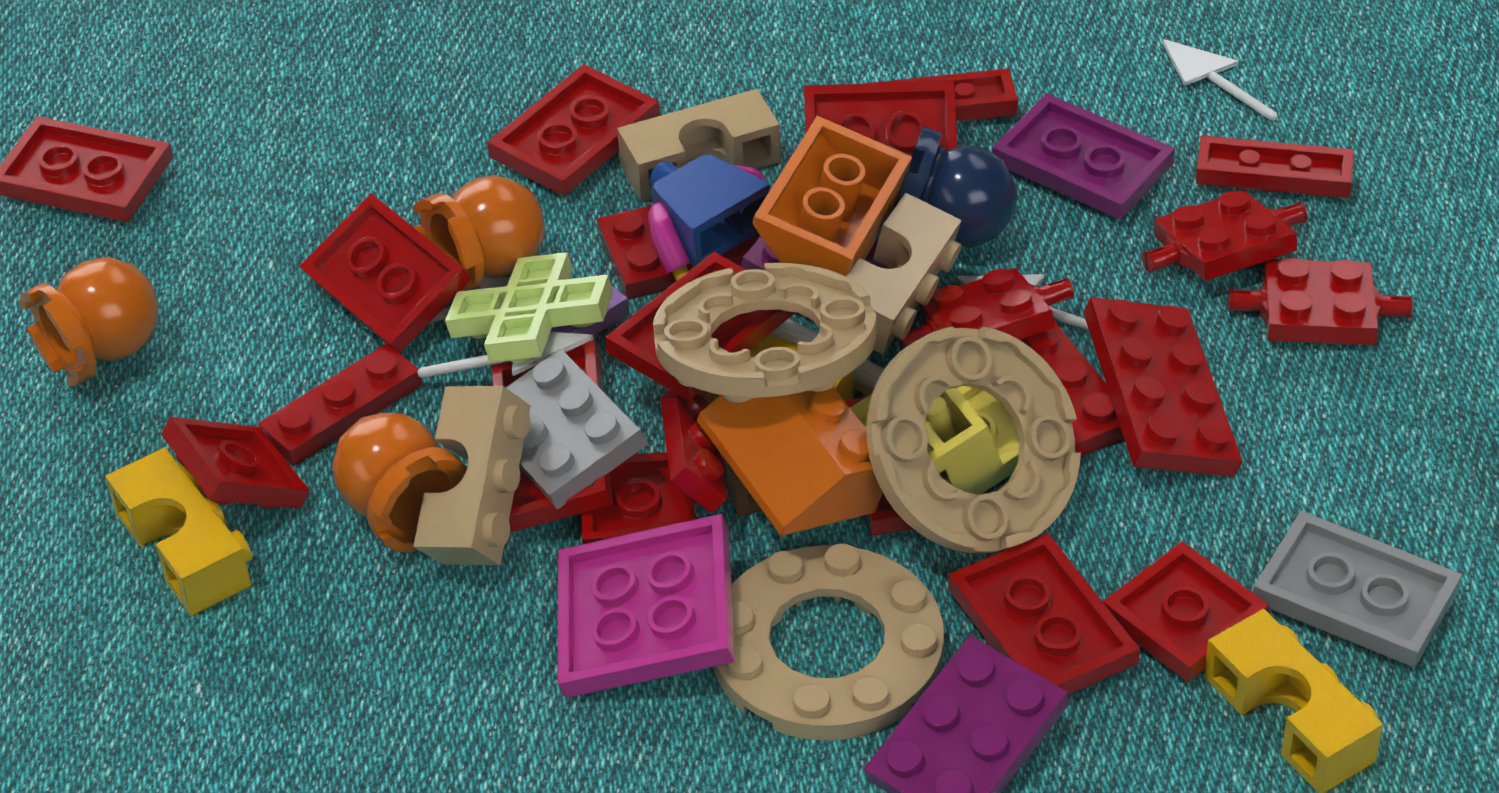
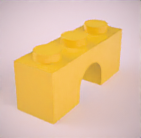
[105,447,252,616]
[1204,608,1383,793]

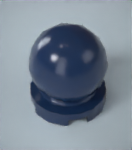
[893,126,1018,248]

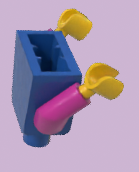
[648,154,771,281]

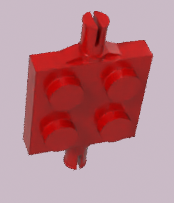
[1141,190,1308,281]
[1228,258,1412,345]
[898,267,1075,350]

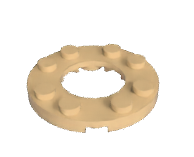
[653,263,877,403]
[866,327,1081,554]
[714,543,944,740]

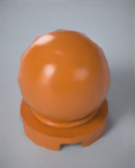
[413,175,545,291]
[19,257,158,386]
[332,413,467,552]

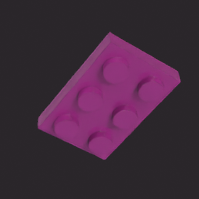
[992,93,1175,220]
[863,635,1070,793]

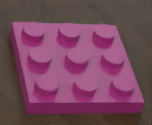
[558,514,735,698]

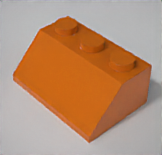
[752,116,912,276]
[697,387,883,536]

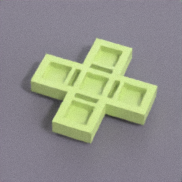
[445,252,613,362]

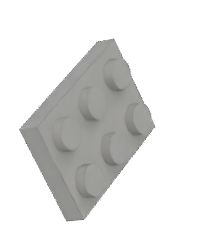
[506,349,648,510]
[1253,511,1463,668]

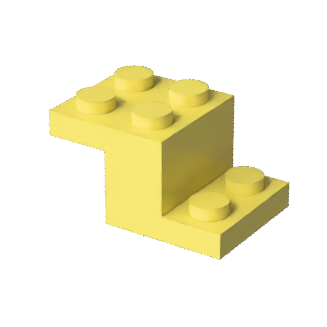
[850,386,1020,495]

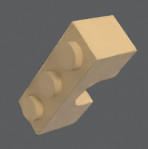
[617,89,781,202]
[846,193,962,354]
[413,386,531,565]

